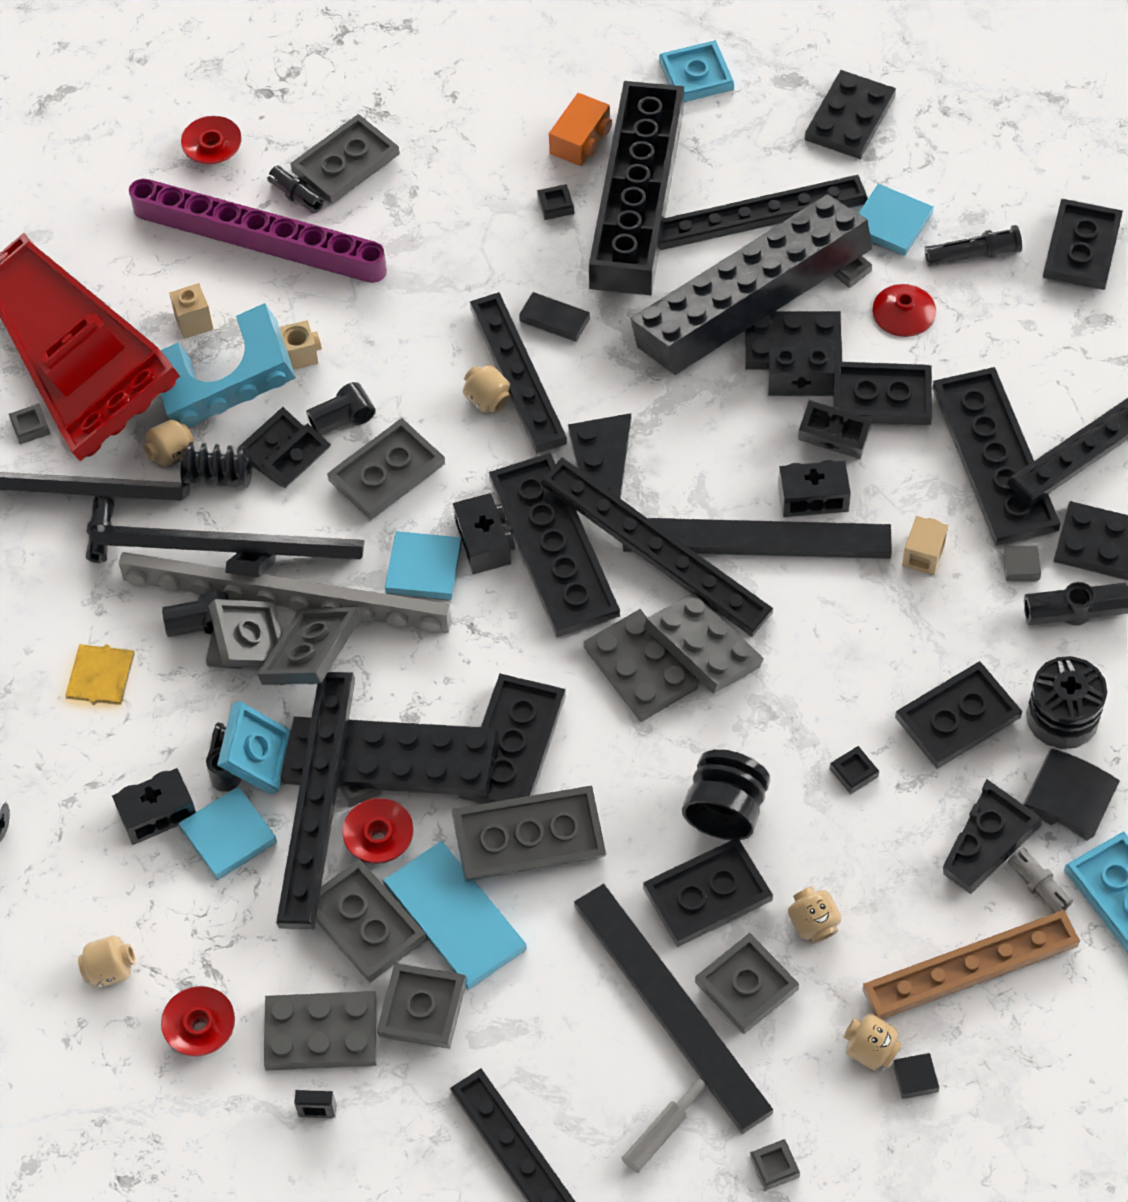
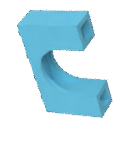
[160,303,296,428]

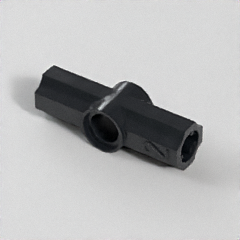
[1023,582,1128,625]

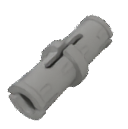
[1008,847,1073,913]

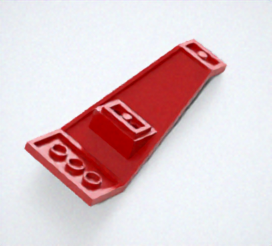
[0,233,180,461]

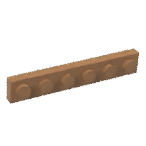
[862,910,1080,1020]

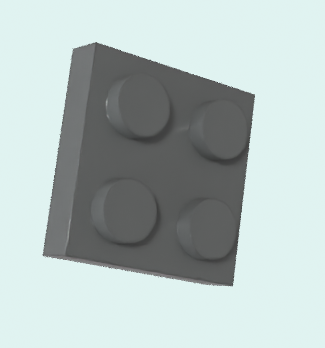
[208,599,282,667]
[695,933,799,1034]
[376,963,467,1049]

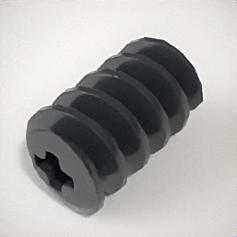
[180,442,252,488]

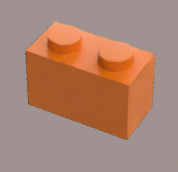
[548,93,612,166]

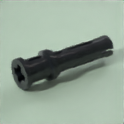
[924,225,1022,266]

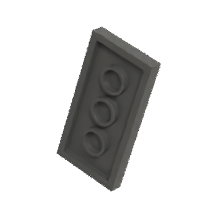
[451,785,606,882]

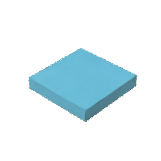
[659,40,734,102]
[858,184,934,256]
[385,531,462,600]
[217,701,291,795]
[178,786,277,880]

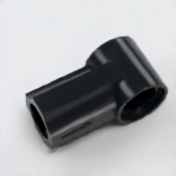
[306,382,376,435]
[162,590,229,637]

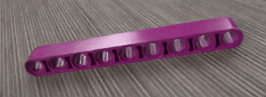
[128,178,387,283]

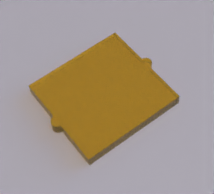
[65,644,135,705]

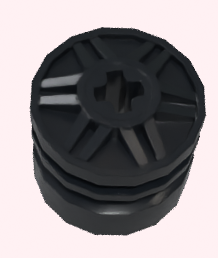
[1026,656,1108,749]
[682,749,770,841]

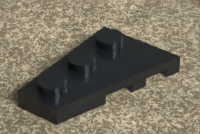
[568,413,632,499]
[943,779,1042,894]

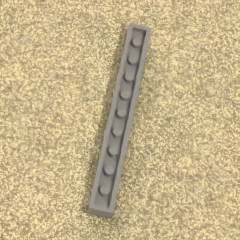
[118,552,452,633]

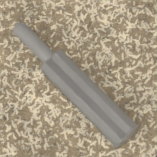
[621,1079,706,1173]

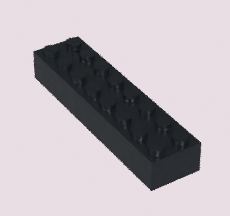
[589,81,684,296]
[630,194,872,375]

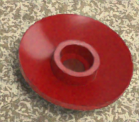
[181,115,242,164]
[872,284,936,337]
[342,798,414,864]
[161,986,235,1057]

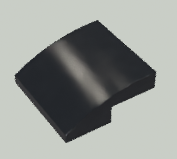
[237,407,331,489]
[1023,748,1120,841]

